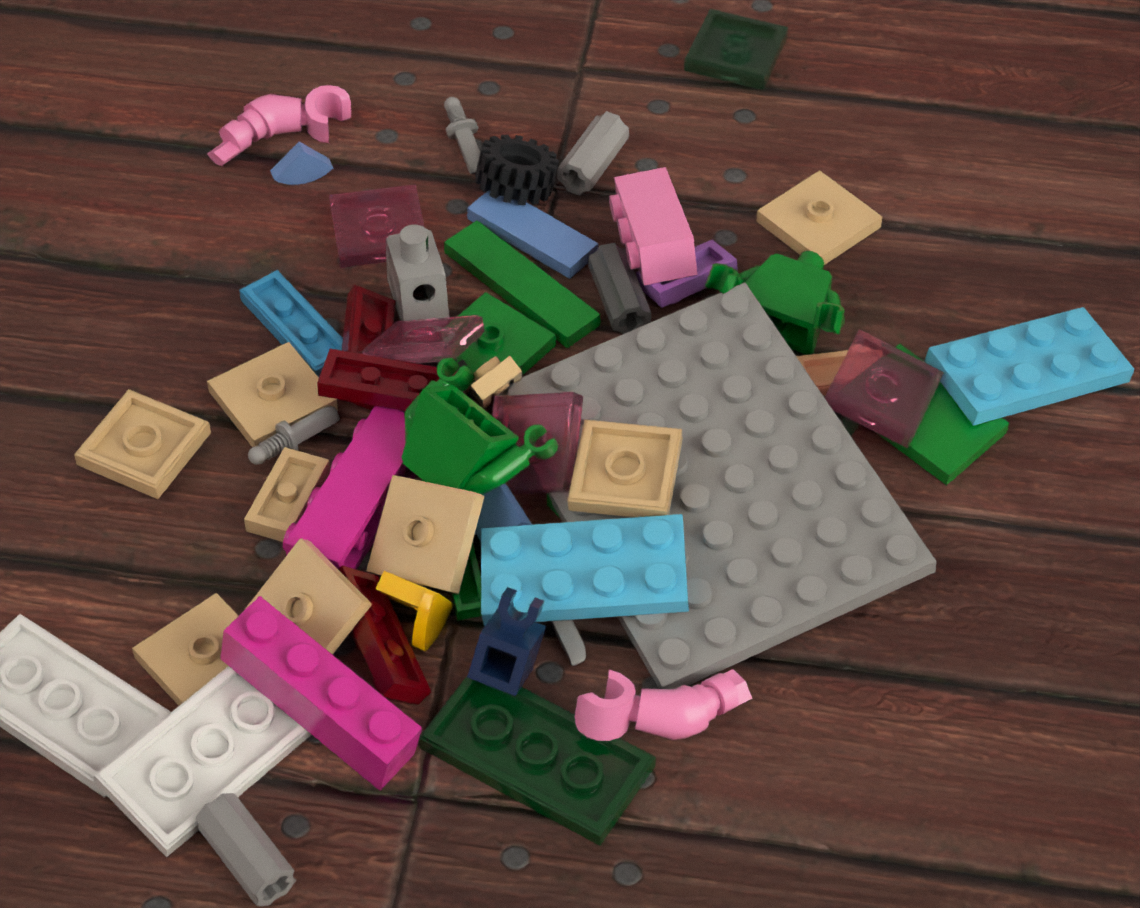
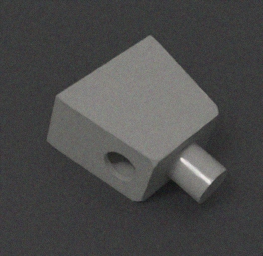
[386,224,450,340]

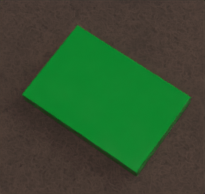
[837,343,1009,486]

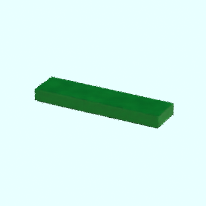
[444,221,601,348]

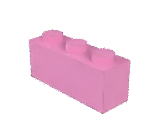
[609,167,698,285]

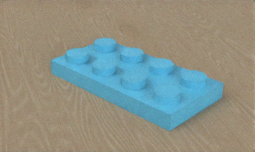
[925,307,1135,426]
[481,514,689,626]

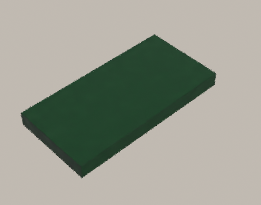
[419,675,656,846]

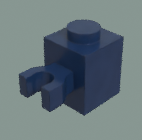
[467,587,546,696]

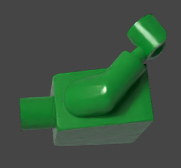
[704,251,845,355]
[402,358,558,495]

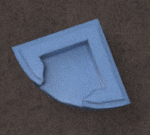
[270,142,333,185]

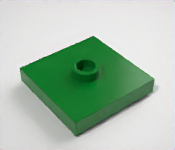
[425,292,556,384]

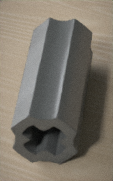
[588,243,651,334]

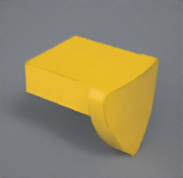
[375,571,454,651]

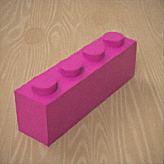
[283,406,416,569]
[220,596,422,791]

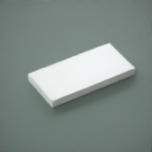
[0,614,171,797]
[94,666,312,857]

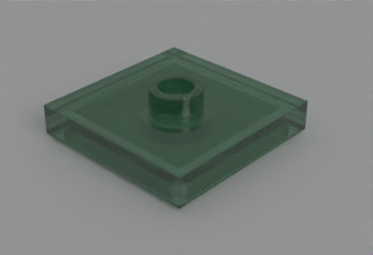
[684,9,788,90]

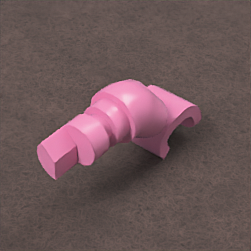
[207,85,351,166]
[575,669,752,741]

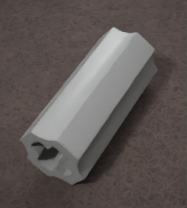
[557,111,629,195]
[196,793,296,906]

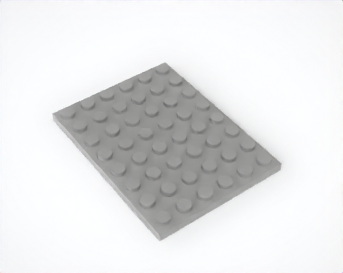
[492,282,936,689]

